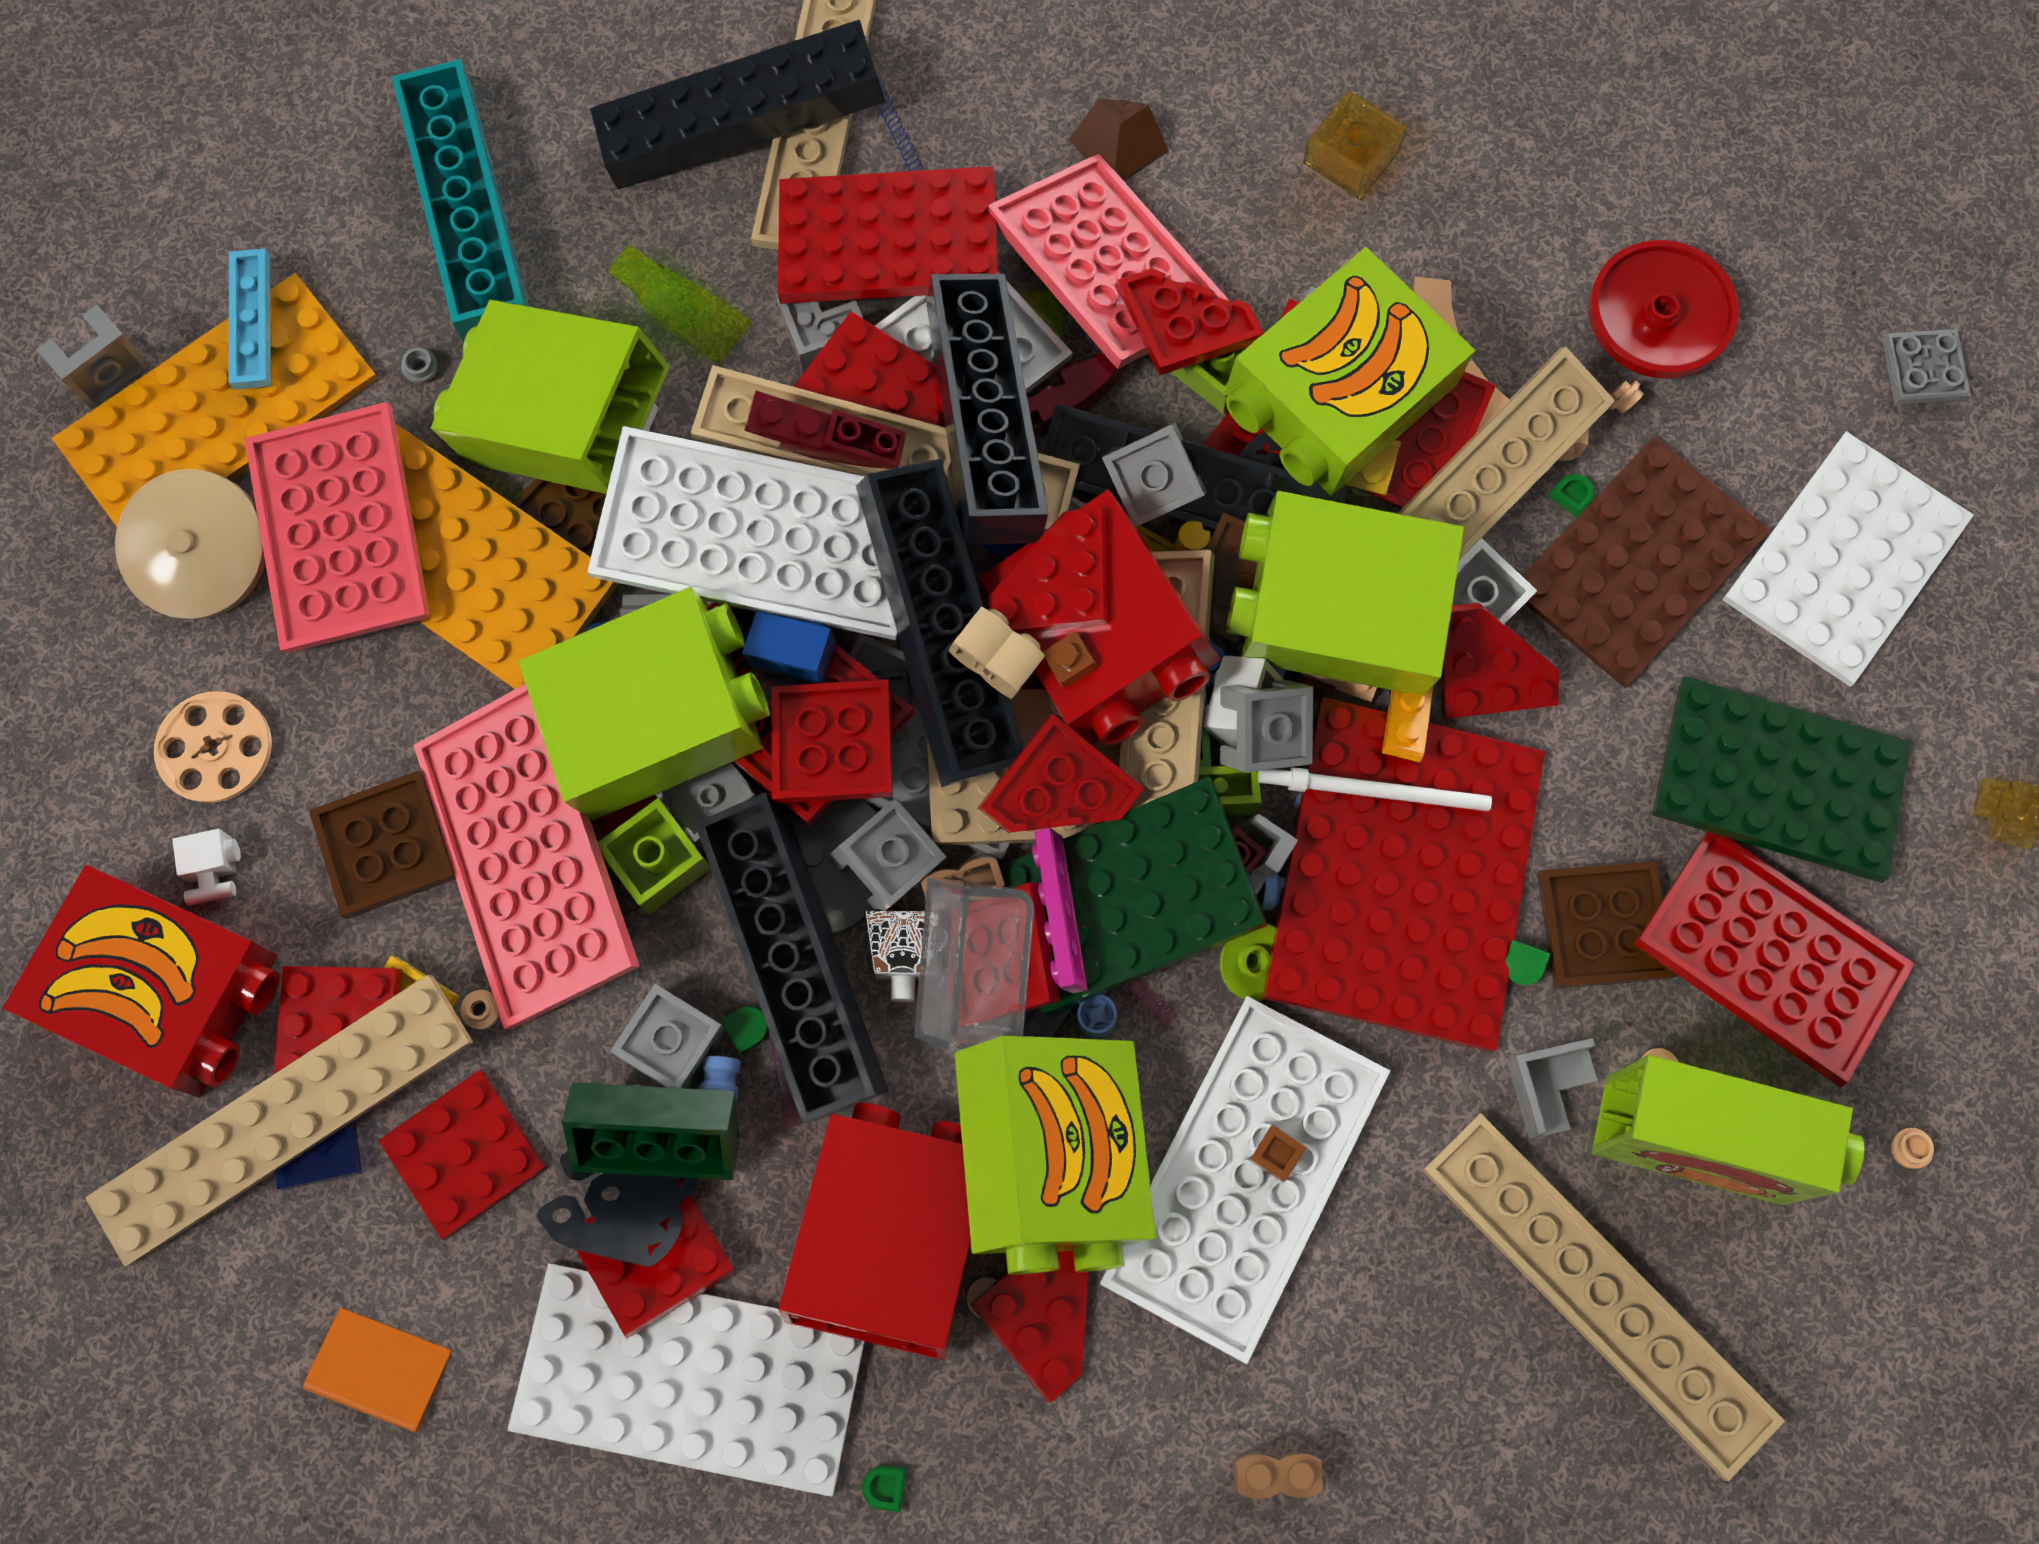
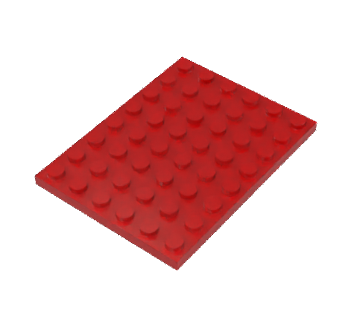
[1262,697,1545,1052]

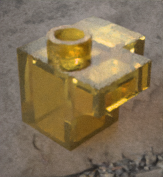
[1972,778,2039,850]

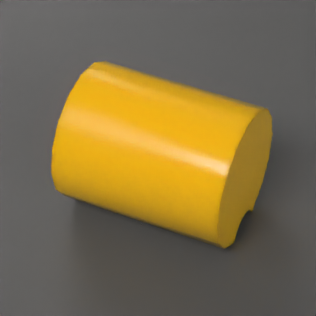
[1173,521,1211,551]

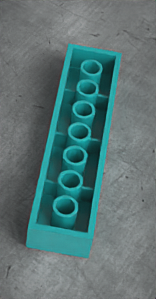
[392,59,529,343]

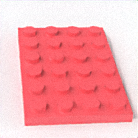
[988,153,1229,369]
[245,402,431,653]

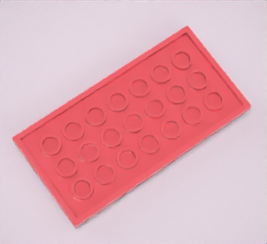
[413,684,640,1029]

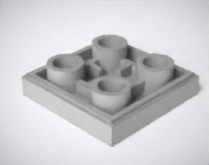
[1882,329,1971,404]

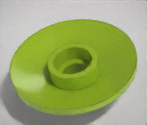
[1220,924,1275,1001]

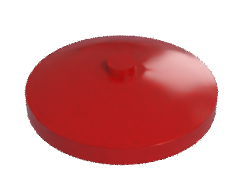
[1588,240,1739,379]

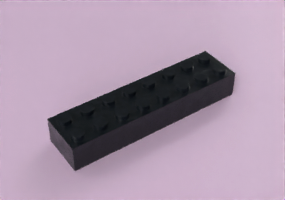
[590,19,886,190]
[926,274,1048,545]
[1042,404,1348,529]
[856,458,1024,787]
[695,792,889,1123]

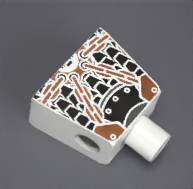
[866,911,943,1003]

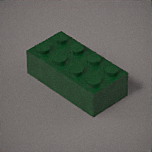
[562,1082,740,1180]

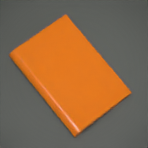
[303,1307,452,1433]

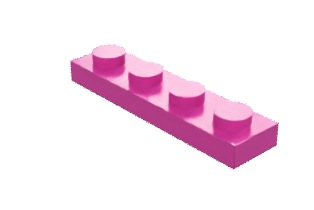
[1032,828,1088,993]

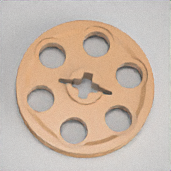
[154,691,272,802]

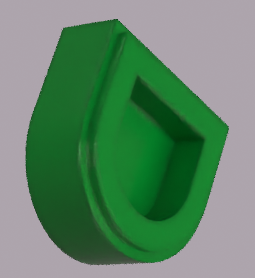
[1548,474,1595,518]
[1505,940,1551,985]
[721,1007,768,1055]
[862,1465,907,1513]

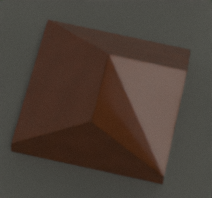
[1070,99,1168,181]

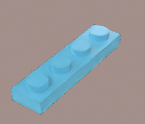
[229,248,271,390]

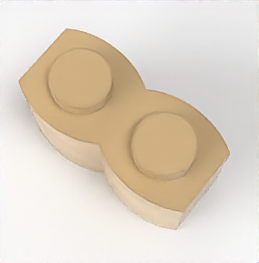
[948,607,1045,699]

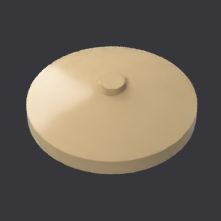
[115,469,266,620]

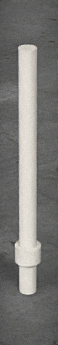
[1258,767,1492,811]

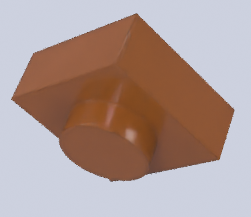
[1042,631,1098,688]
[1249,1125,1307,1183]

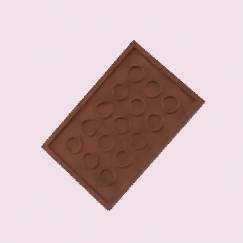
[1522,436,1771,689]

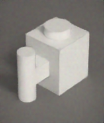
[172,829,241,906]

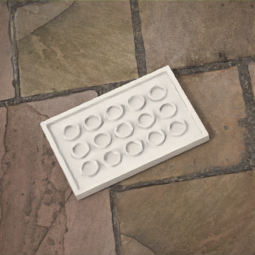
[1722,431,1974,687]

